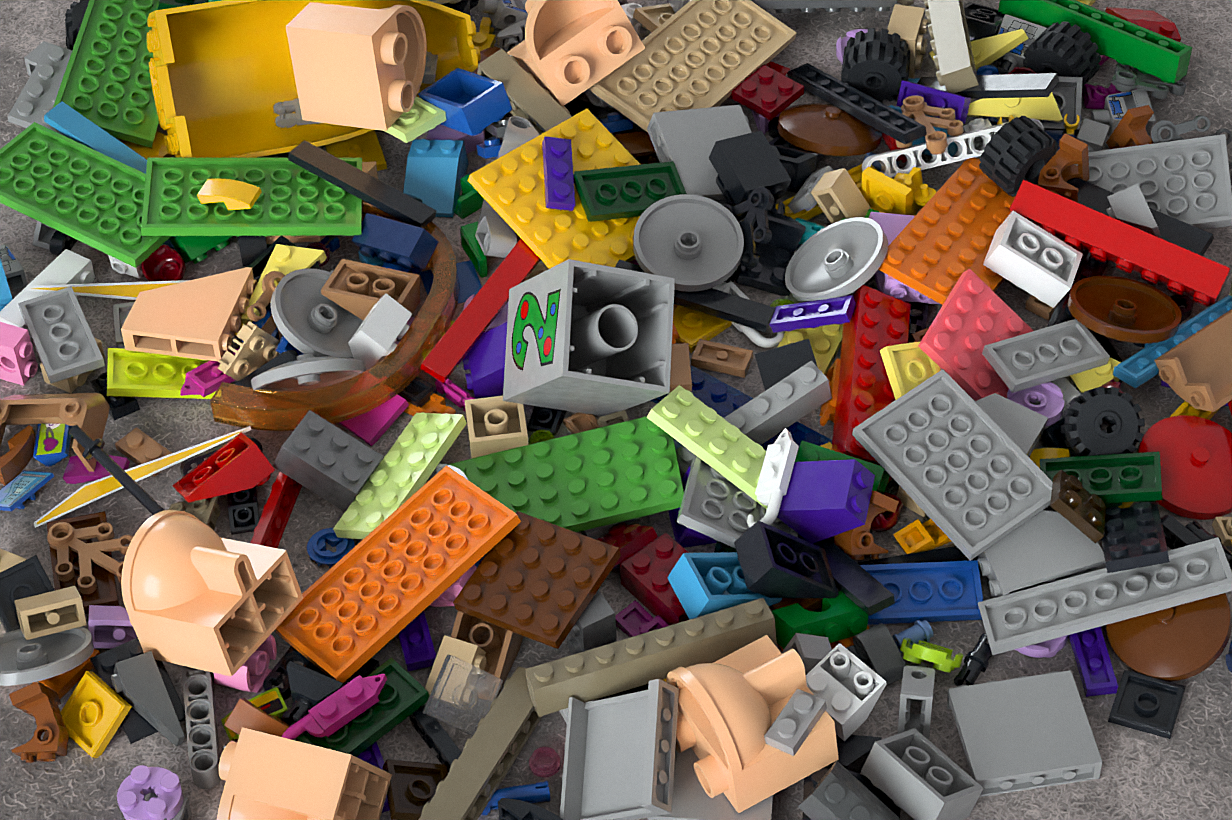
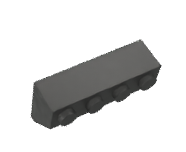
[798,761,901,820]

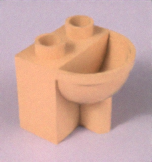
[507,0,645,106]
[286,2,427,131]
[121,510,303,677]
[667,635,839,813]
[217,727,392,820]

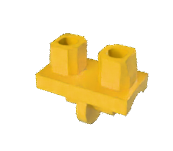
[893,167,936,216]

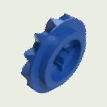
[307,528,355,568]

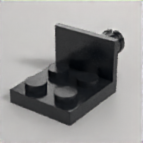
[769,134,827,193]
[736,200,806,296]
[282,658,380,726]

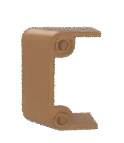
[0,393,110,472]

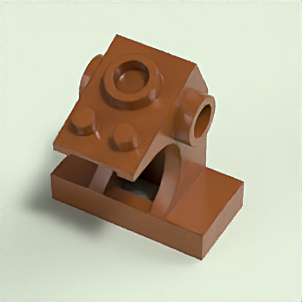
[1106,105,1154,149]
[1038,133,1089,203]
[834,491,899,560]
[9,681,69,763]

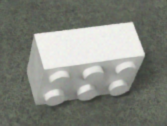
[983,211,1083,308]

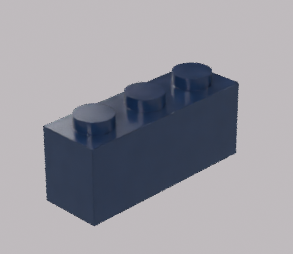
[352,213,439,270]

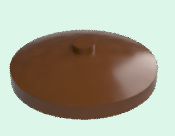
[777,103,883,156]
[1067,276,1182,343]
[1106,593,1232,681]

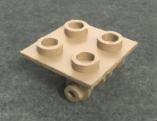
[218,321,280,381]

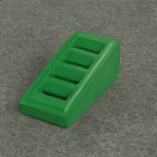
[460,221,488,278]

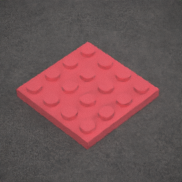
[918,269,1034,401]

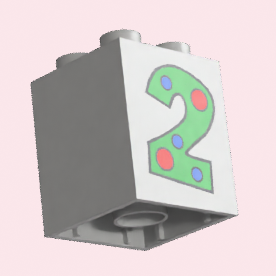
[503,259,675,416]

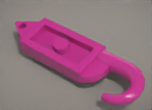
[180,347,240,397]
[282,674,387,740]

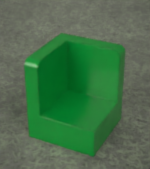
[454,174,484,219]

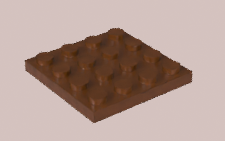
[453,511,621,649]

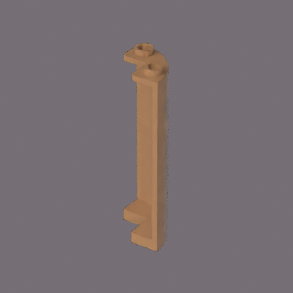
[1155,309,1232,412]

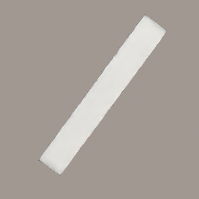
[862,118,1044,178]

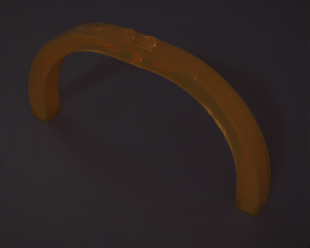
[210,200,459,431]

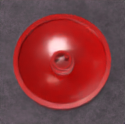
[1136,415,1232,520]

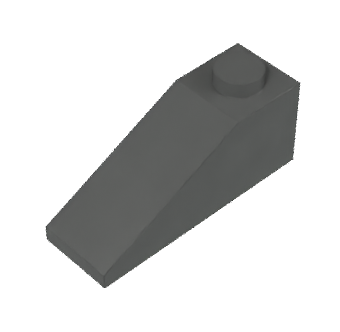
[111,651,185,746]

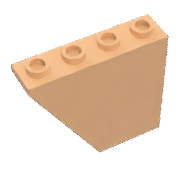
[121,267,257,361]

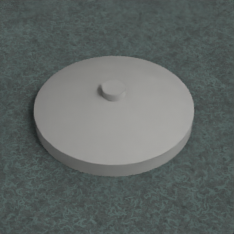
[633,194,744,292]
[785,217,888,303]
[271,268,363,359]
[251,354,366,397]
[0,627,94,686]

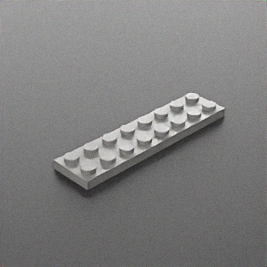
[978,537,1232,655]

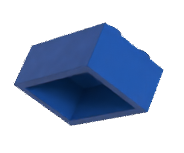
[418,68,513,136]

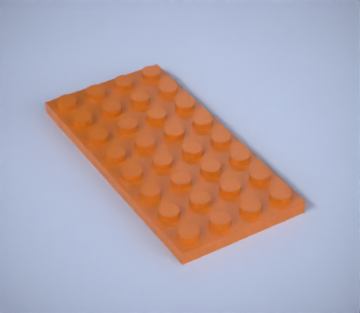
[878,157,1015,305]
[274,465,521,683]

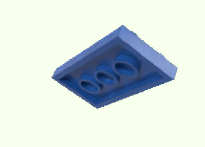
[860,560,984,625]

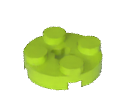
[900,637,963,673]

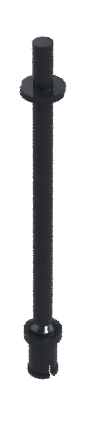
[69,425,164,515]

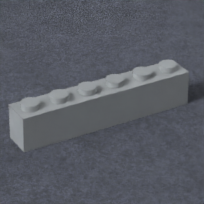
[676,361,832,478]

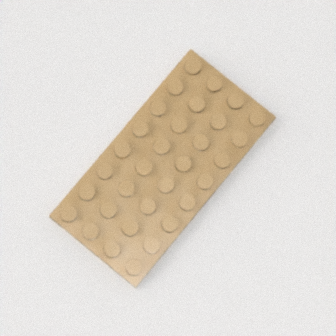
[589,0,797,132]

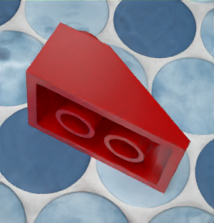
[1105,7,1181,42]
[172,432,275,503]

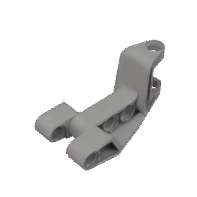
[475,116,543,263]

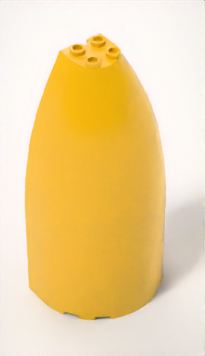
[147,0,481,158]

